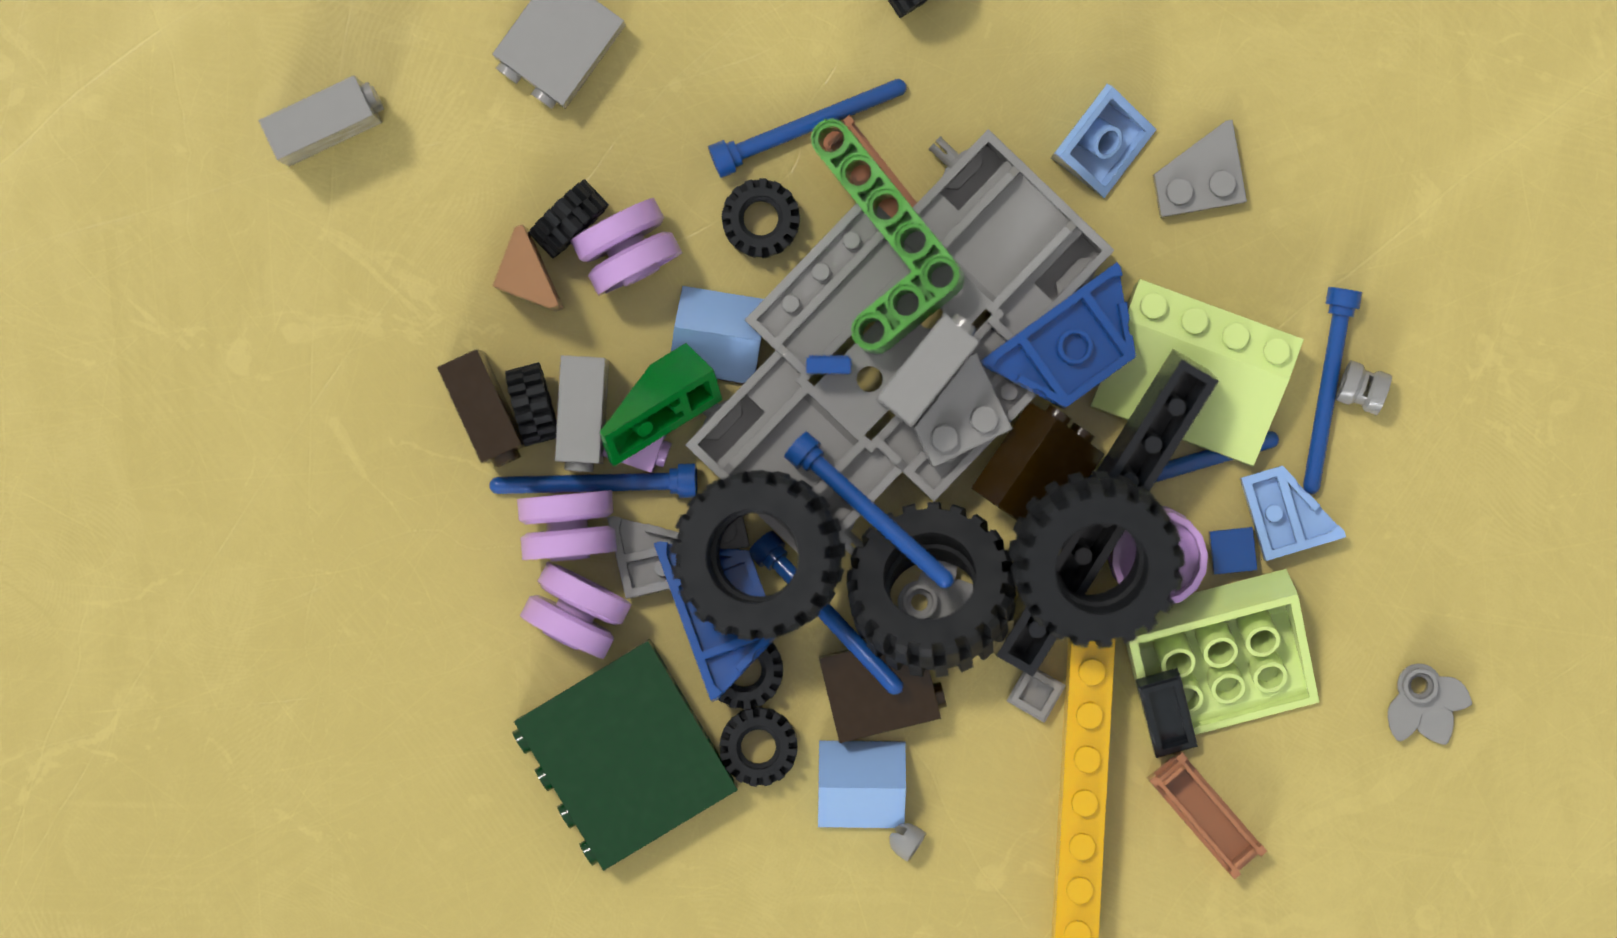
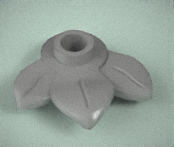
[898,561,973,619]
[1387,663,1472,745]

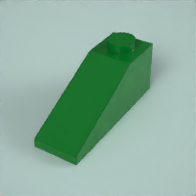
[600,343,723,466]

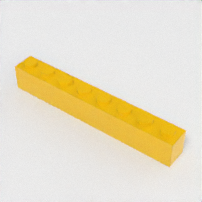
[1051,638,1115,938]

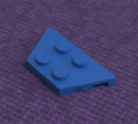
[980,262,1136,409]
[654,541,776,702]

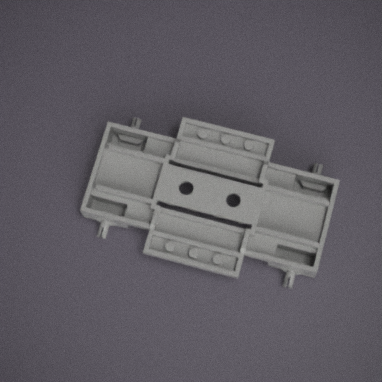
[686,129,1114,555]

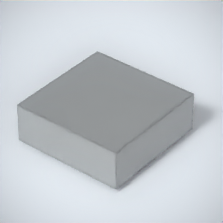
[1006,669,1066,723]

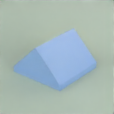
[1051,83,1157,198]
[671,286,764,383]
[818,740,906,828]

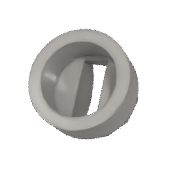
[890,823,927,862]

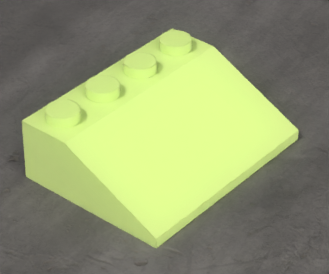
[1090,279,1304,467]
[1125,569,1319,741]

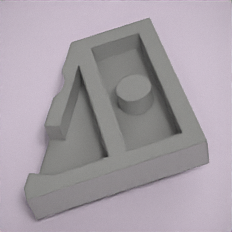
[1153,120,1247,218]
[913,353,1012,467]
[607,516,678,599]

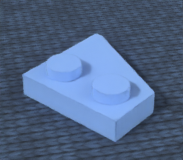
[1240,466,1346,561]

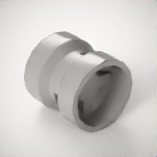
[1335,360,1392,415]

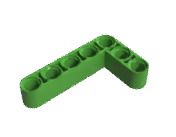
[811,119,965,354]

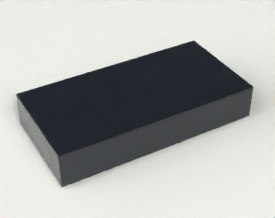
[1135,668,1198,758]

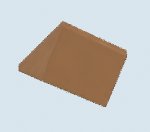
[493,224,564,312]

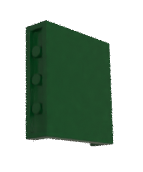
[512,639,739,871]

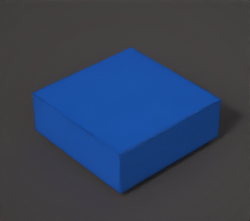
[806,355,851,375]
[1208,527,1257,575]

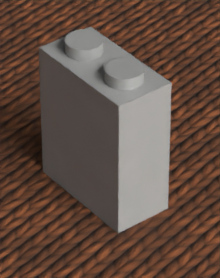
[492,0,626,109]
[259,75,384,167]
[876,313,979,427]
[555,355,609,472]

